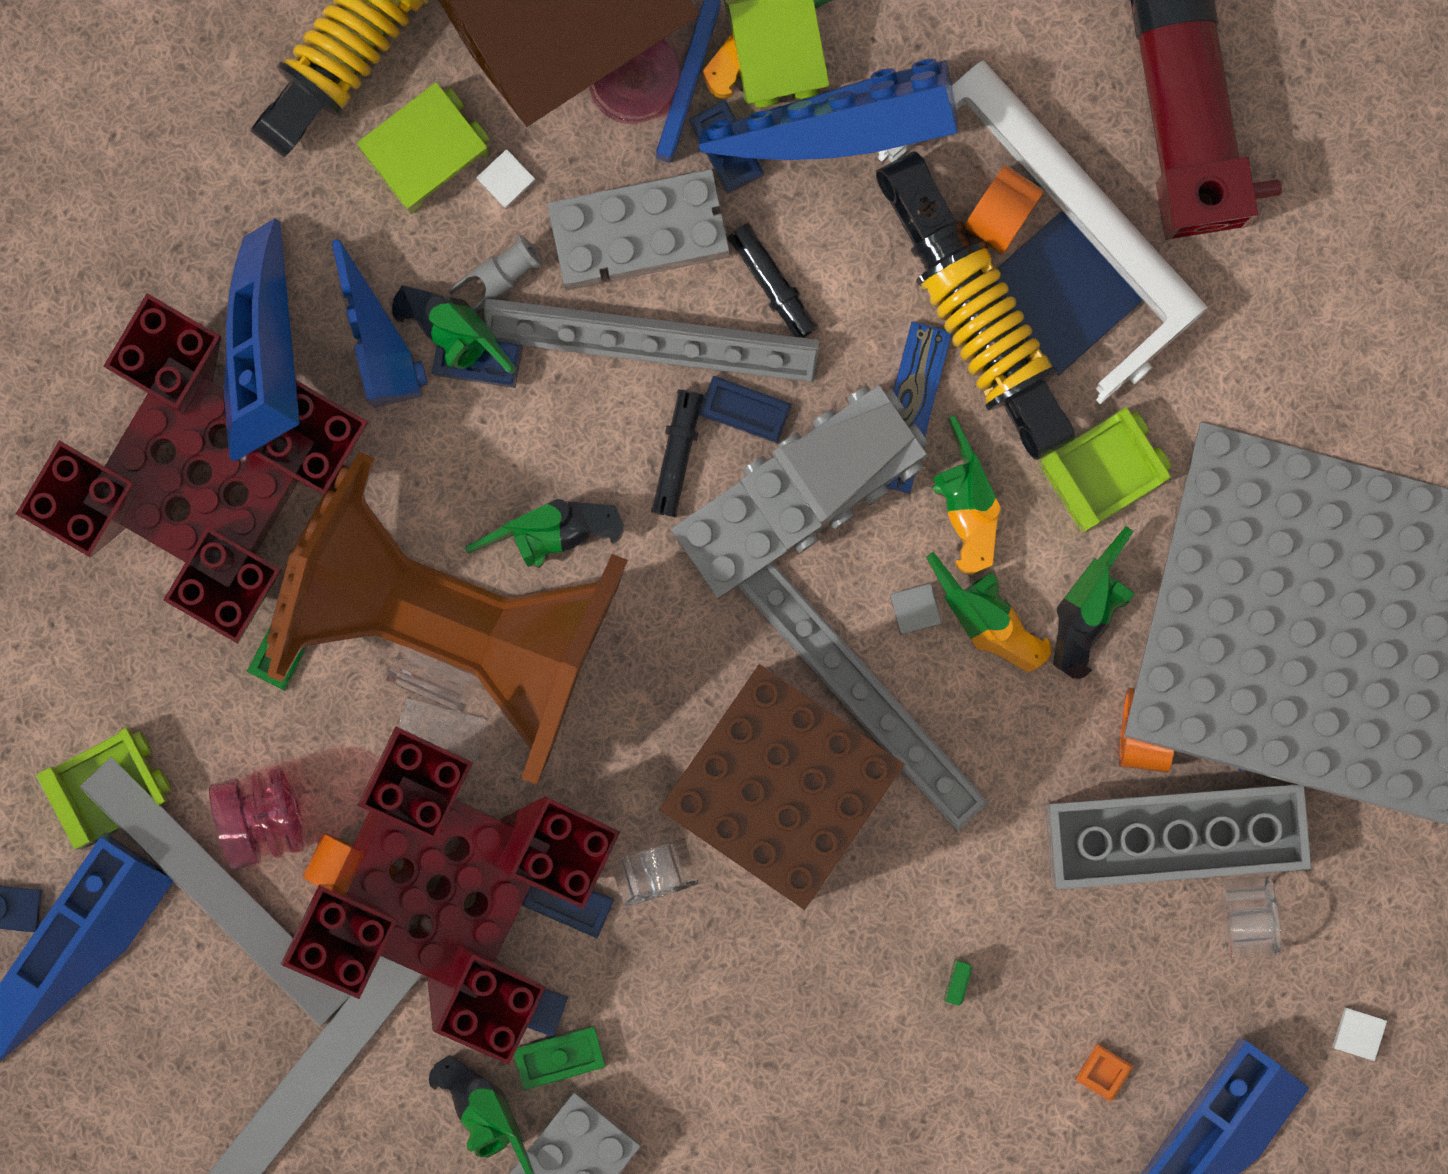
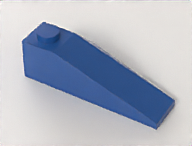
[332,240,428,408]

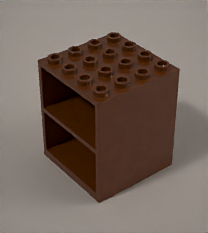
[438,0,699,127]
[659,664,905,910]

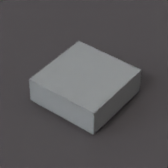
[890,583,942,635]

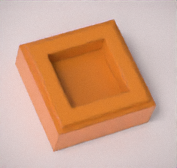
[1075,1043,1133,1102]

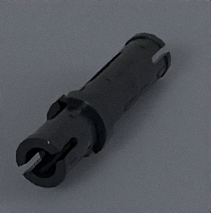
[727,223,819,338]
[651,389,704,518]

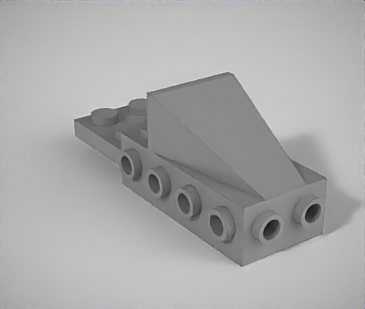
[671,385,929,599]

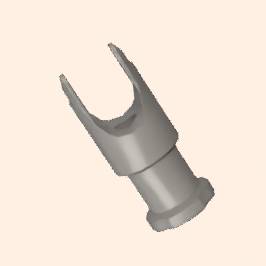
[449,235,543,313]

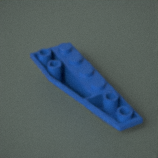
[699,58,958,160]
[224,218,300,461]
[0,832,173,1061]
[1141,1037,1309,1174]

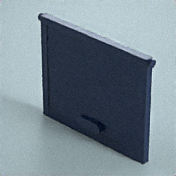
[992,211,1143,376]

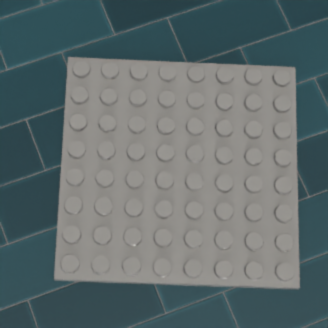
[1124,422,1448,825]

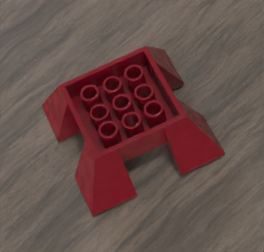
[16,293,369,644]
[281,726,620,1065]

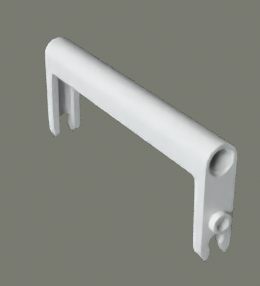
[877,60,1208,404]

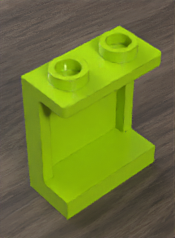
[724,0,829,108]
[357,82,490,215]
[1038,407,1172,533]
[36,727,172,850]

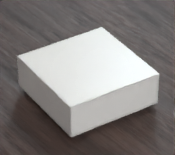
[476,149,536,209]
[1332,1007,1387,1061]

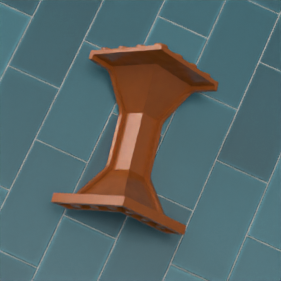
[265,452,628,785]

